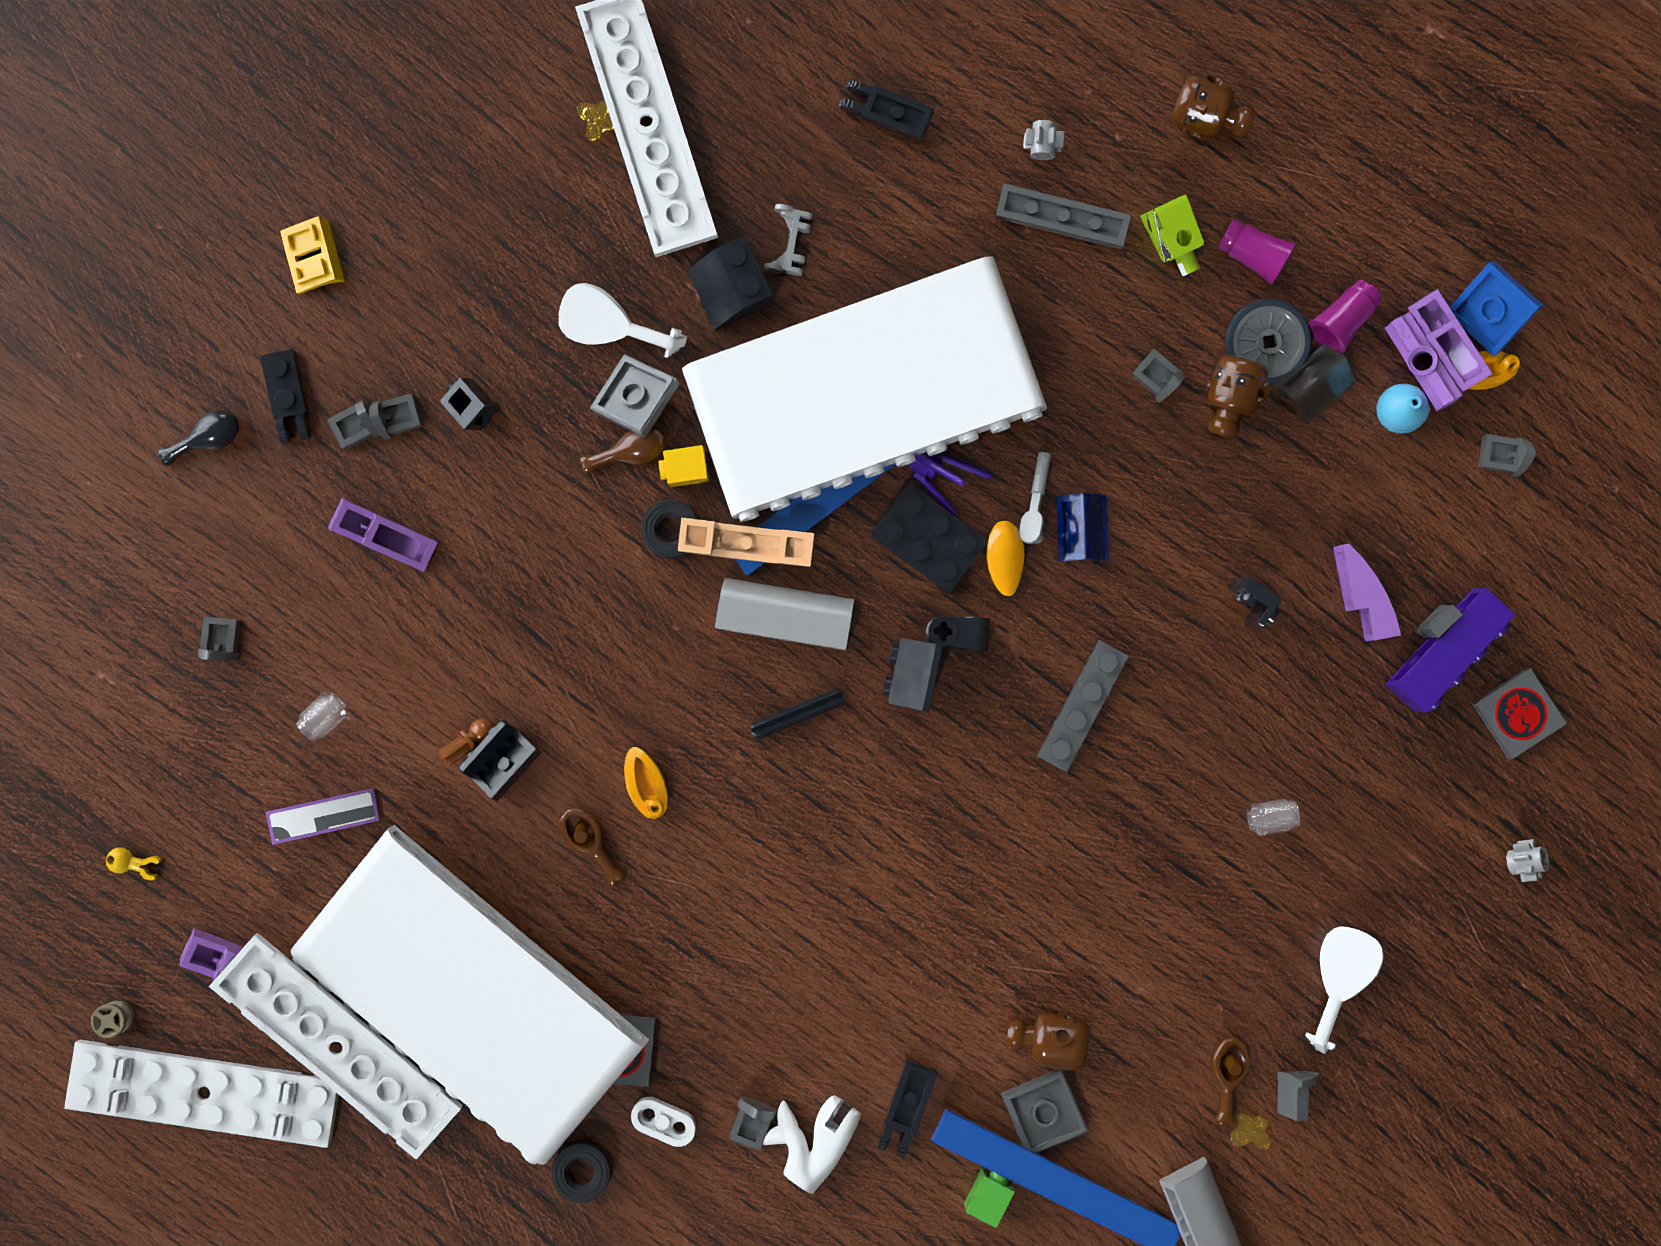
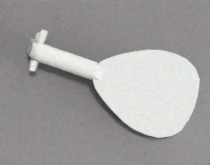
[559,283,687,358]
[1305,926,1384,1054]

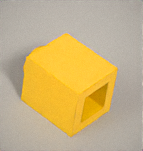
[659,445,709,487]

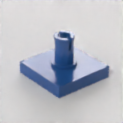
[1450,261,1543,356]

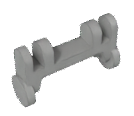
[764,204,813,276]

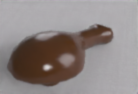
[579,427,665,474]
[560,807,626,886]
[1212,1036,1250,1127]

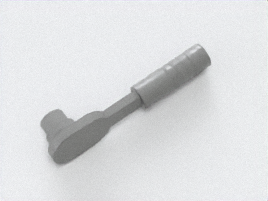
[1019,452,1051,544]

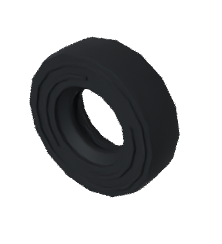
[641,500,698,559]
[551,1140,612,1203]

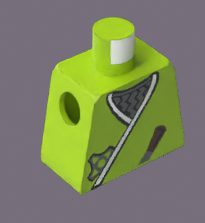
[1140,194,1204,276]

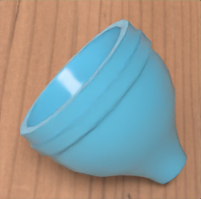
[1376,384,1430,434]

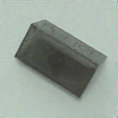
[1275,344,1356,425]

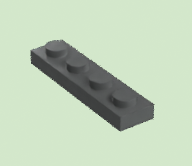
[995,183,1131,250]
[1036,640,1129,772]

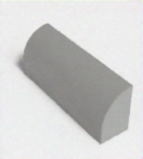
[715,578,854,651]
[1159,1157,1242,1246]

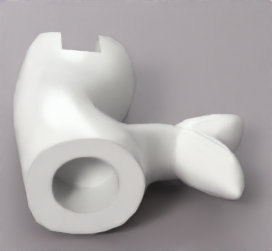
[763,1095,861,1194]

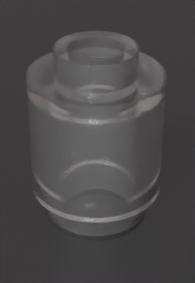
[296,693,347,742]
[1247,798,1300,836]

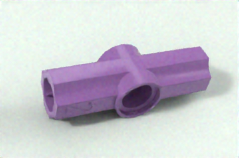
[1385,312,1463,412]

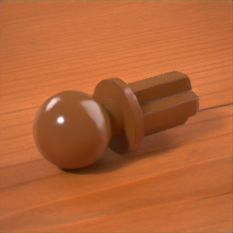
[439,719,494,766]

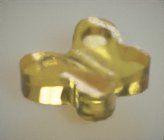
[577,101,614,142]
[1230,1113,1270,1150]

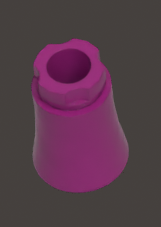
[1217,219,1295,285]
[1308,280,1382,354]

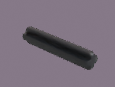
[750,689,844,740]

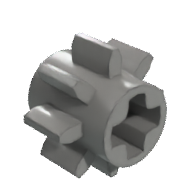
[1023,120,1065,160]
[1506,839,1549,882]

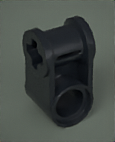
[925,616,990,652]

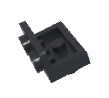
[459,720,542,802]

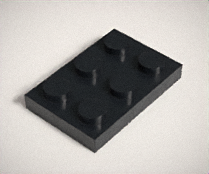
[870,483,988,594]

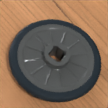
[1225,299,1312,385]

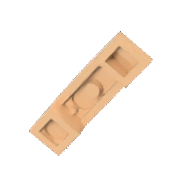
[678,518,814,567]

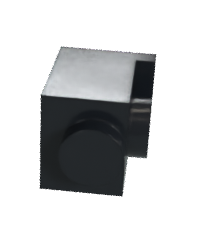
[440,378,501,430]

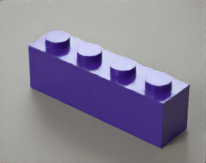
[1385,588,1515,713]

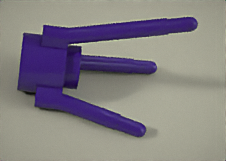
[908,452,992,516]

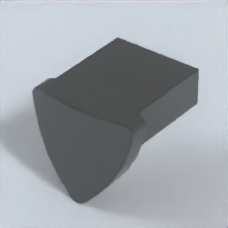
[1131,349,1186,403]
[369,393,423,440]
[327,400,380,450]
[1478,434,1536,477]
[1415,604,1463,639]
[198,616,241,661]
[1277,1071,1320,1121]
[729,1097,778,1151]

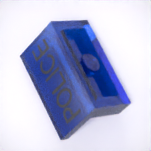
[1057,493,1109,562]

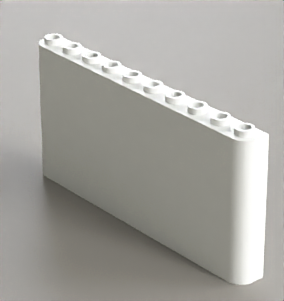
[682,256,1047,522]
[291,825,649,1165]

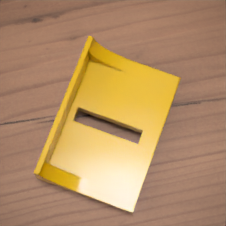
[280,216,345,294]

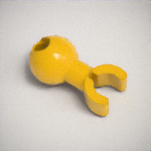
[106,847,163,880]

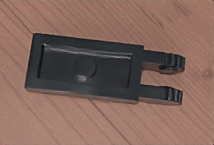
[838,80,934,143]
[260,349,311,445]
[877,1059,938,1158]

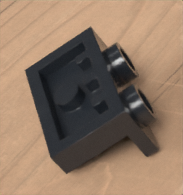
[1228,577,1282,628]

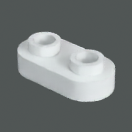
[631,1097,696,1147]

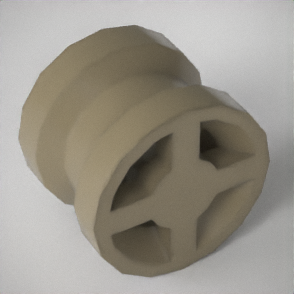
[91,1000,134,1038]

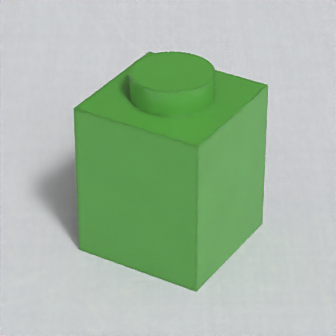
[964,1168,1015,1228]

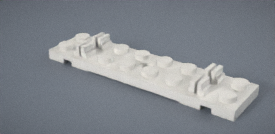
[575,0,718,257]
[209,933,462,1159]
[64,1040,339,1148]

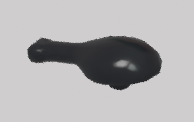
[157,410,239,466]

